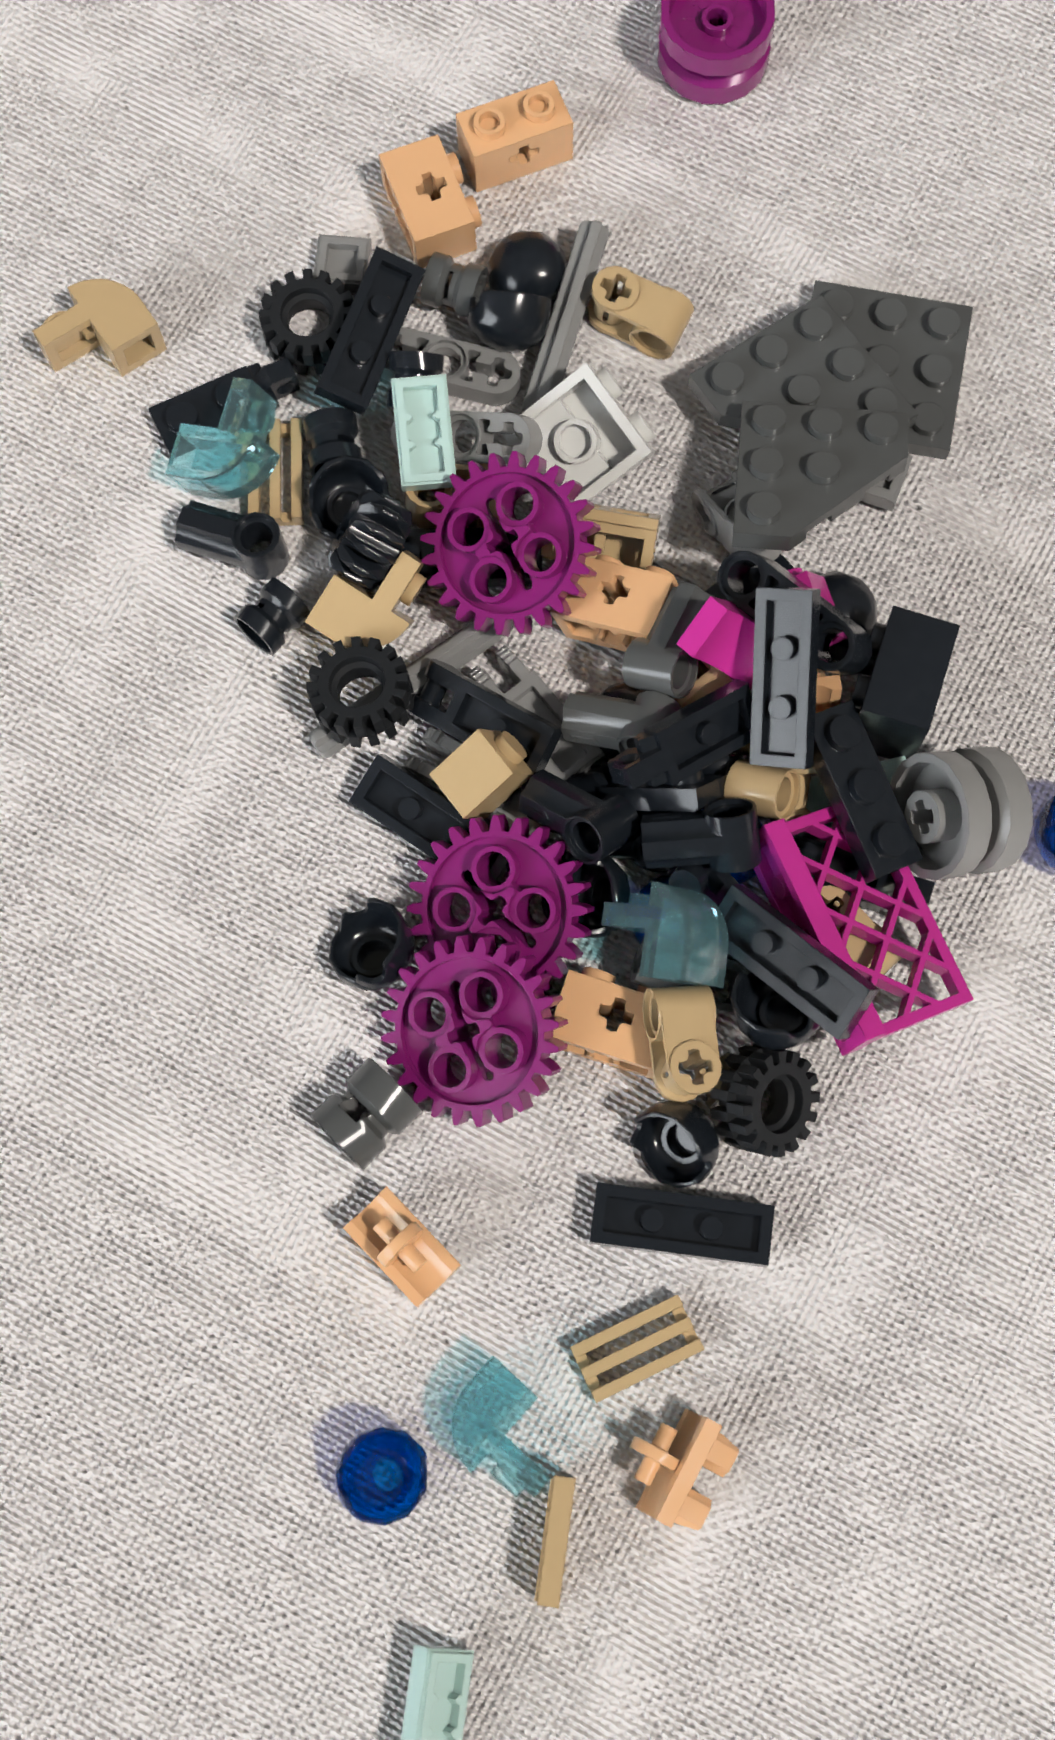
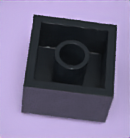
[849,605,960,759]

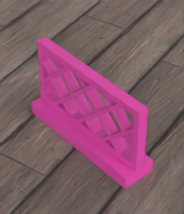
[753,806,974,1057]

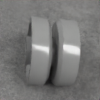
[890,746,1033,880]

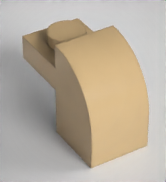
[33,279,167,377]
[305,550,427,648]

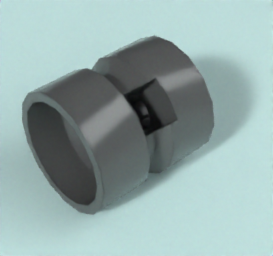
[310,1058,422,1170]

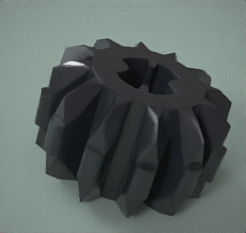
[327,489,412,589]

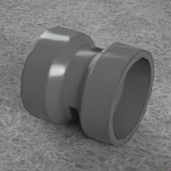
[420,252,488,318]

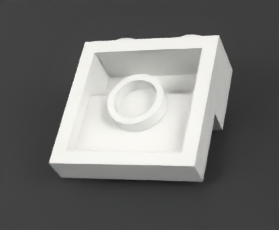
[502,363,657,501]

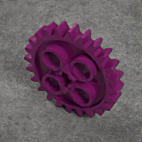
[420,451,602,637]
[407,814,594,1003]
[381,934,568,1127]

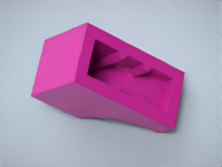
[676,596,755,690]

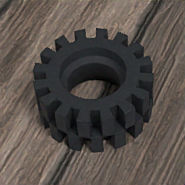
[259,269,353,376]
[306,636,414,748]
[710,1044,820,1158]

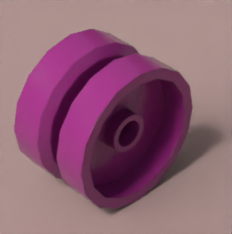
[658,0,775,104]

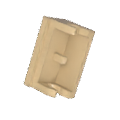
[541,504,661,570]

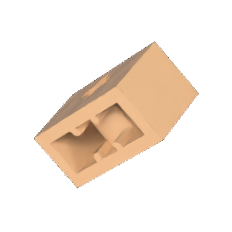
[456,80,573,193]
[379,134,482,268]
[550,555,679,652]
[553,967,653,1079]

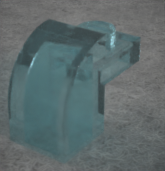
[165,377,280,500]
[601,881,729,988]
[452,1355,551,1498]

